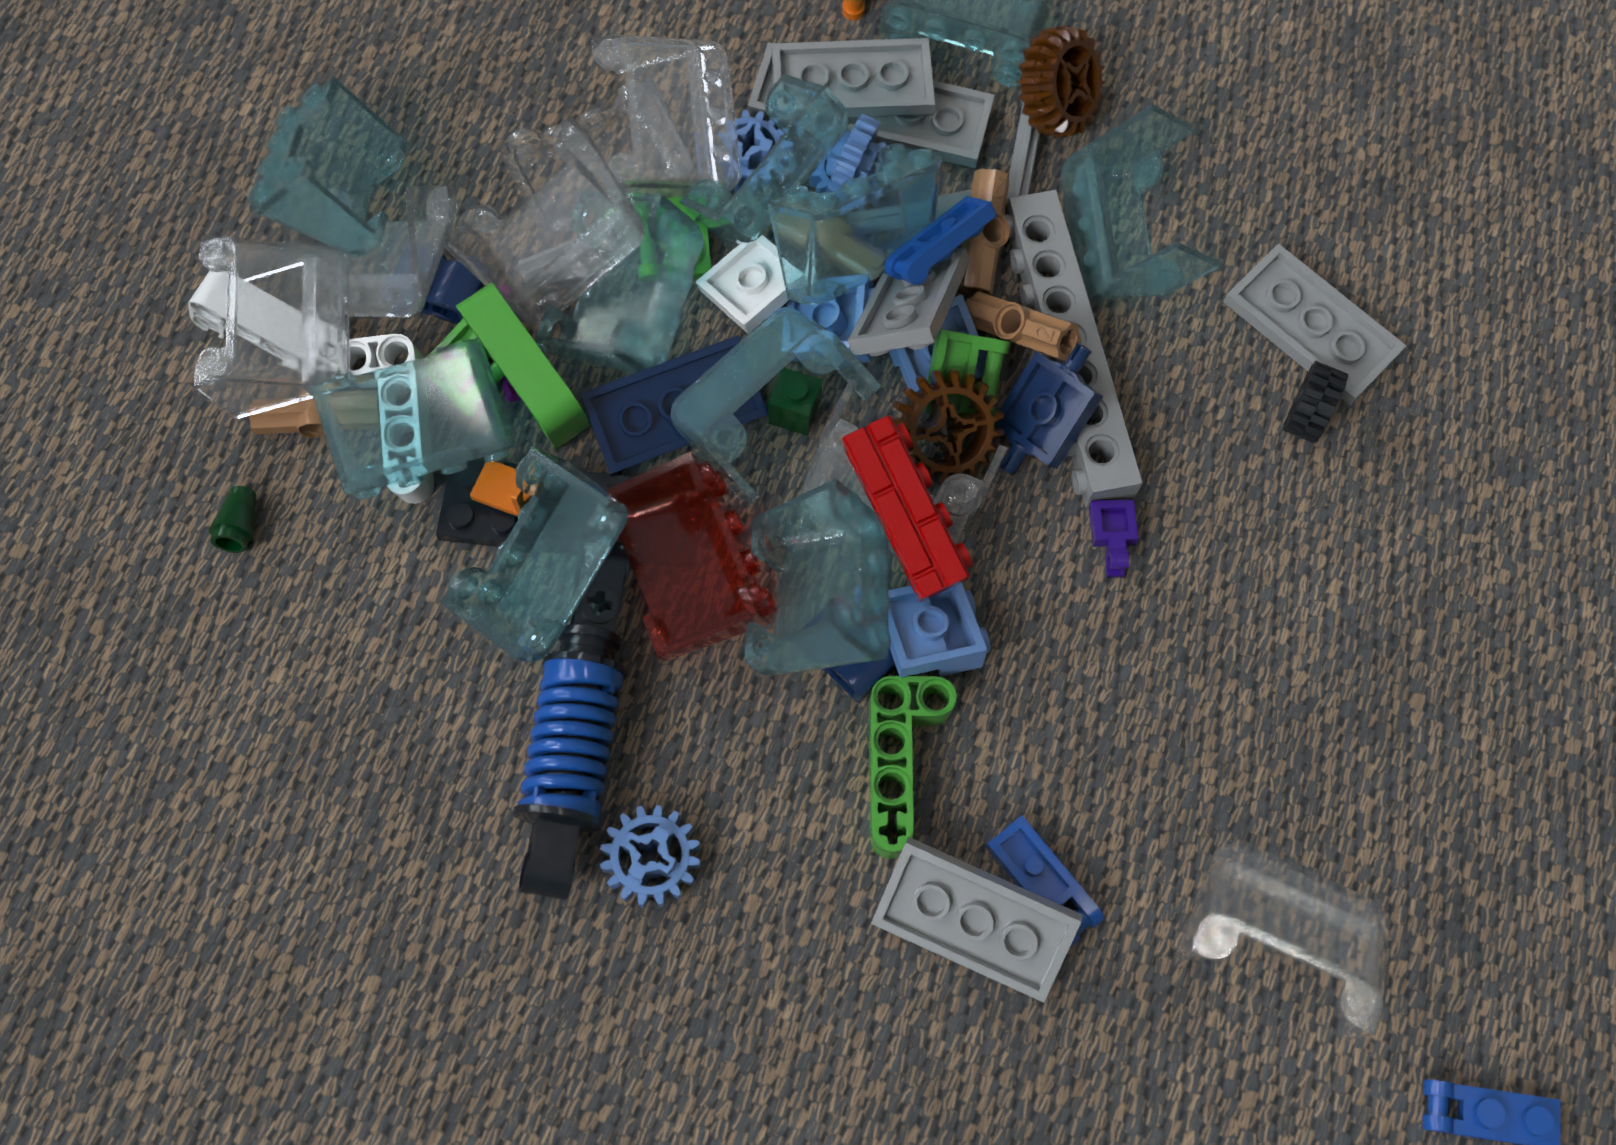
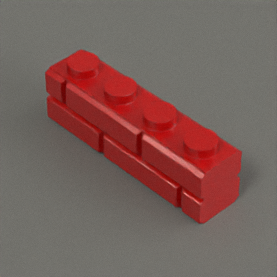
[842,415,973,603]

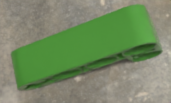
[456,282,591,450]
[869,676,957,859]

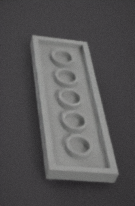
[747,42,995,168]

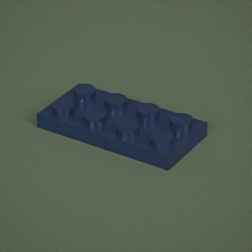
[579,335,768,474]

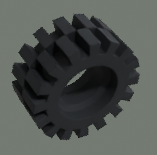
[1282,361,1348,444]

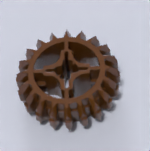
[1017,25,1106,138]
[892,369,1004,485]

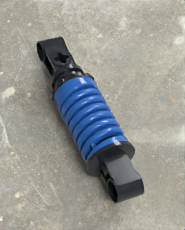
[512,544,629,900]

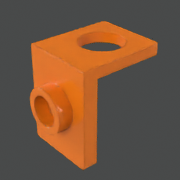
[470,459,542,519]

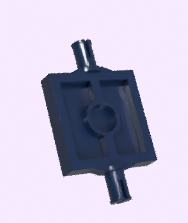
[994,342,1103,475]

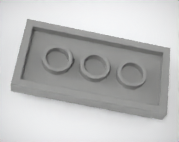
[772,38,935,120]
[1223,243,1407,406]
[848,247,970,356]
[871,837,1082,1003]

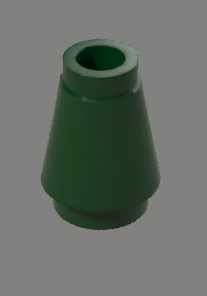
[209,486,256,553]

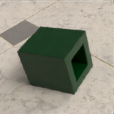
[768,367,822,436]

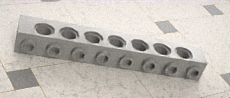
[1004,190,1143,507]

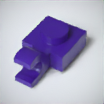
[1088,500,1139,578]

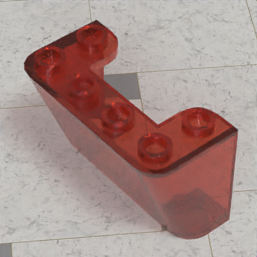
[595,451,777,661]

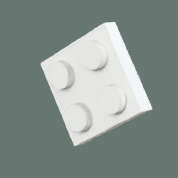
[696,230,811,334]

